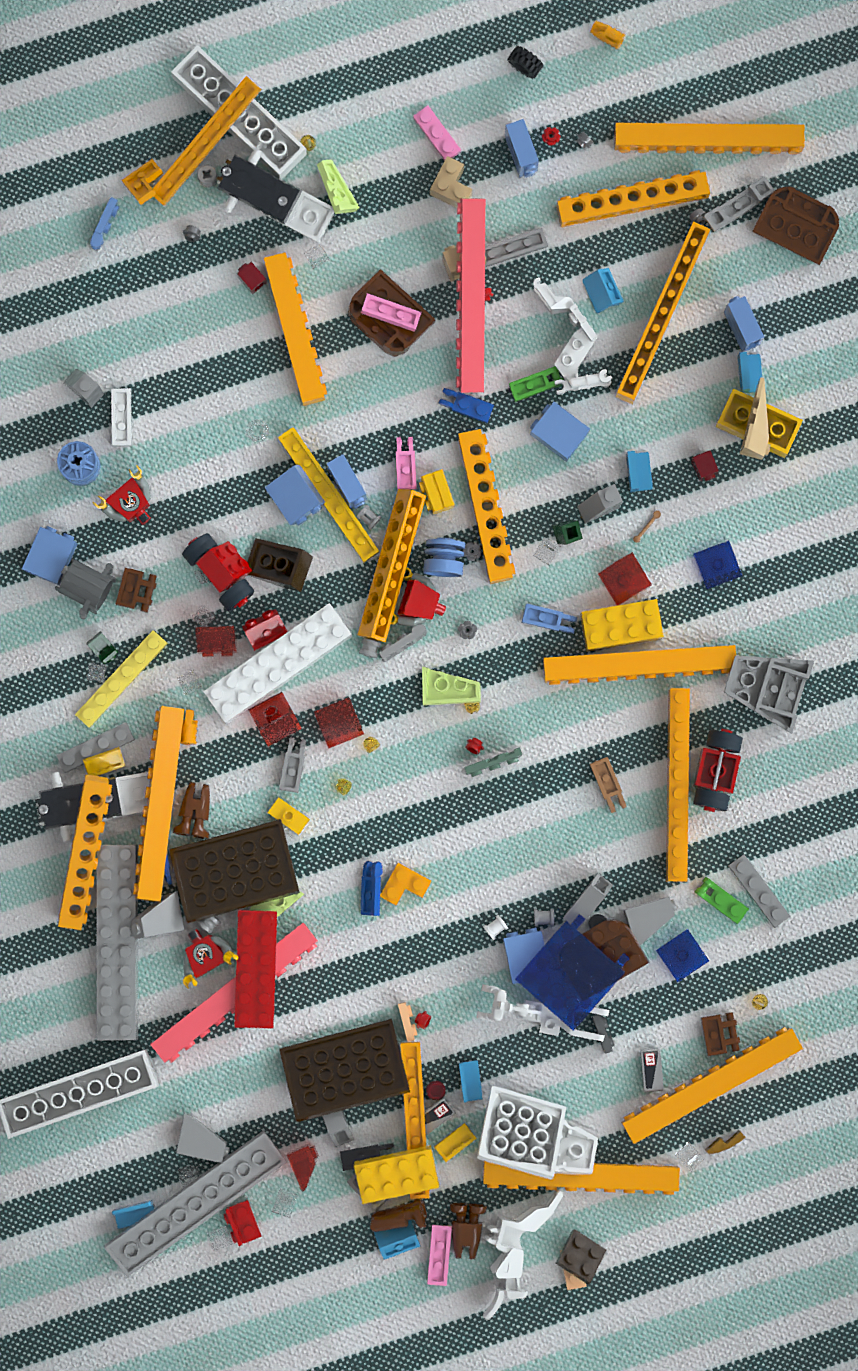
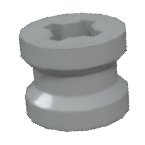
[198,165,217,187]
[359,638,381,658]
[197,916,221,934]

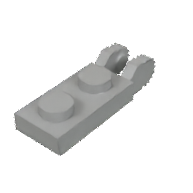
[379,624,427,662]
[279,737,306,793]

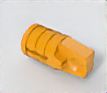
[590,21,626,50]
[180,710,198,745]

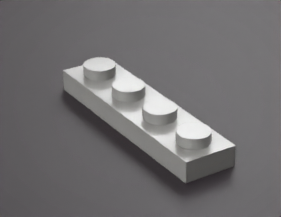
[485,228,548,268]
[56,722,135,773]
[728,854,791,928]

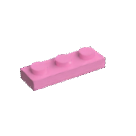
[413,105,461,161]
[361,293,421,332]
[427,1224,452,1286]

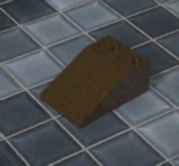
[247,538,313,592]

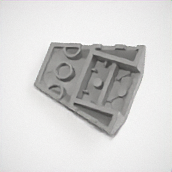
[724,656,814,734]

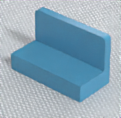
[582,268,624,313]
[737,352,762,393]
[626,451,653,492]
[459,1060,483,1103]
[112,1200,154,1229]
[374,1220,420,1260]

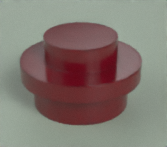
[426,1081,446,1100]

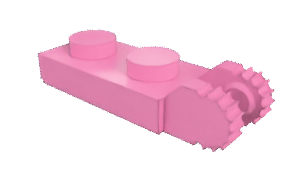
[396,437,417,490]

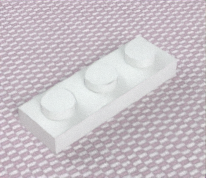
[111,389,132,447]

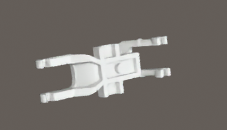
[533,277,612,395]
[476,984,609,1041]

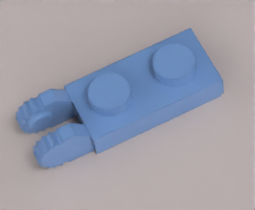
[90,197,120,250]
[521,604,577,634]

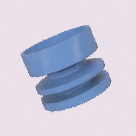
[57,441,101,486]
[423,538,465,577]

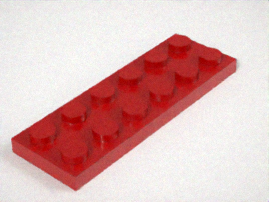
[234,910,277,1029]

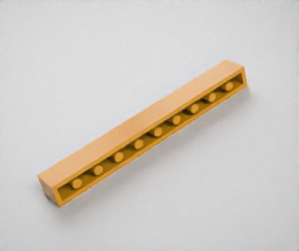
[614,123,805,155]
[615,222,710,405]
[543,645,736,685]
[666,688,690,882]
[133,706,184,902]
[621,1027,803,1144]
[483,1161,680,1195]

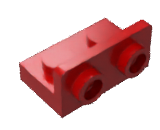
[242,609,287,651]
[223,1200,262,1246]

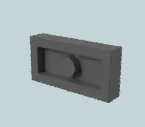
[591,1014,615,1054]

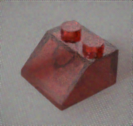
[598,552,652,606]
[195,626,237,657]
[248,691,302,747]
[314,697,364,749]
[287,1143,319,1191]

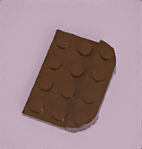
[752,186,839,266]
[348,269,436,357]
[559,919,650,1001]

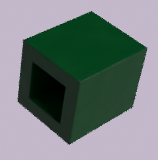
[552,520,583,545]

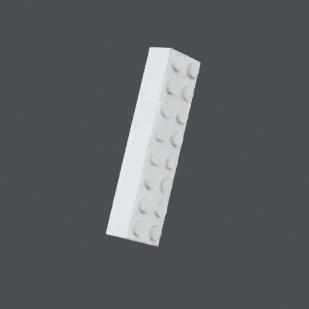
[171,45,307,179]
[203,603,352,724]
[0,1049,159,1139]

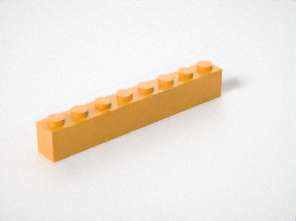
[264,252,327,406]

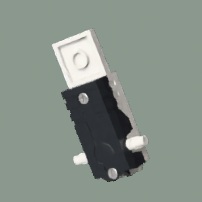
[216,148,335,243]
[35,772,150,842]

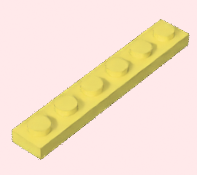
[75,630,168,728]

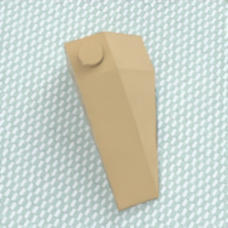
[740,378,771,460]

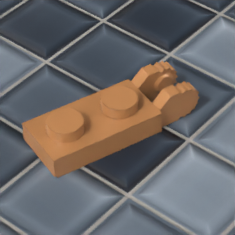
[589,757,627,813]

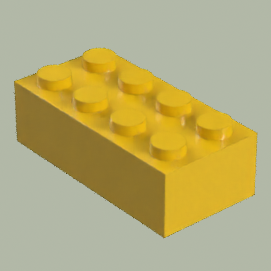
[715,388,803,458]
[580,599,664,652]
[354,1145,439,1204]

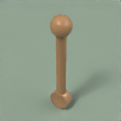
[633,511,661,543]

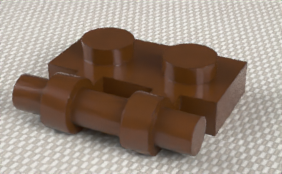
[116,567,157,613]
[701,1012,740,1056]

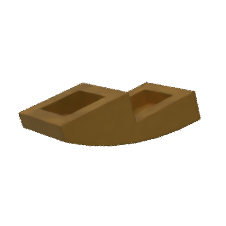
[705,1130,746,1154]

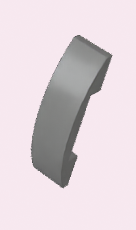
[703,176,775,232]

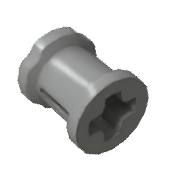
[356,505,382,530]
[534,909,554,926]

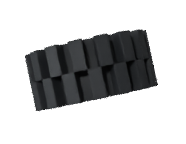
[507,46,544,79]

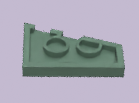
[464,747,522,777]

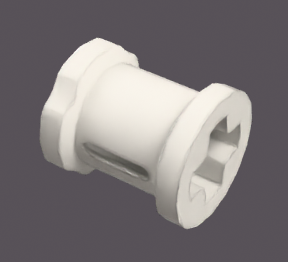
[483,915,509,940]

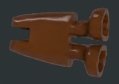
[173,782,210,839]
[370,1199,427,1232]
[450,1203,487,1259]

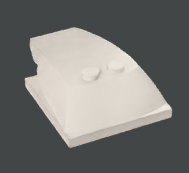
[477,1086,598,1180]

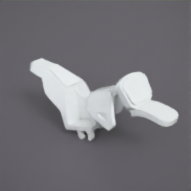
[483,1189,564,1320]

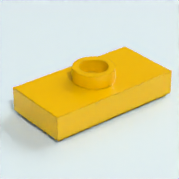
[83,747,125,776]
[268,797,310,835]
[434,1123,477,1162]

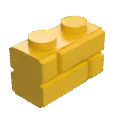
[418,469,455,515]

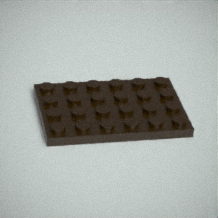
[169,819,300,923]
[279,1019,410,1122]

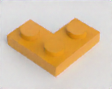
[122,159,163,205]
[380,863,431,906]

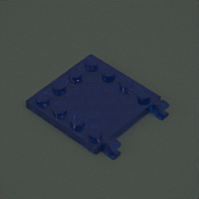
[515,914,630,1031]

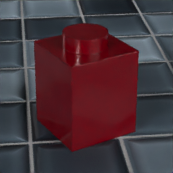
[237,262,267,295]
[691,450,719,482]

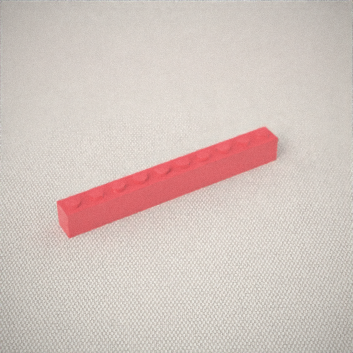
[456,198,486,393]
[150,923,318,1063]

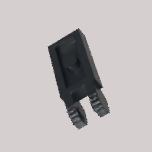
[340,1143,394,1171]

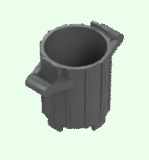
[55,559,116,619]

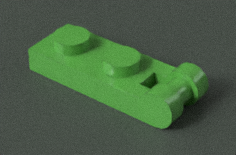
[509,366,563,402]
[694,876,749,924]

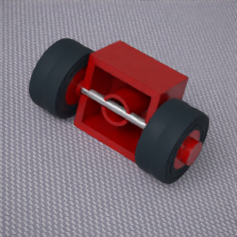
[182,533,255,612]
[693,729,743,813]

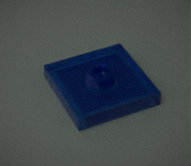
[693,541,743,590]
[655,929,709,983]

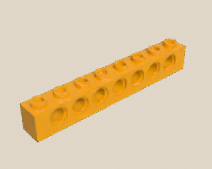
[556,170,710,227]
[458,429,516,584]
[357,489,426,642]
[58,774,112,930]

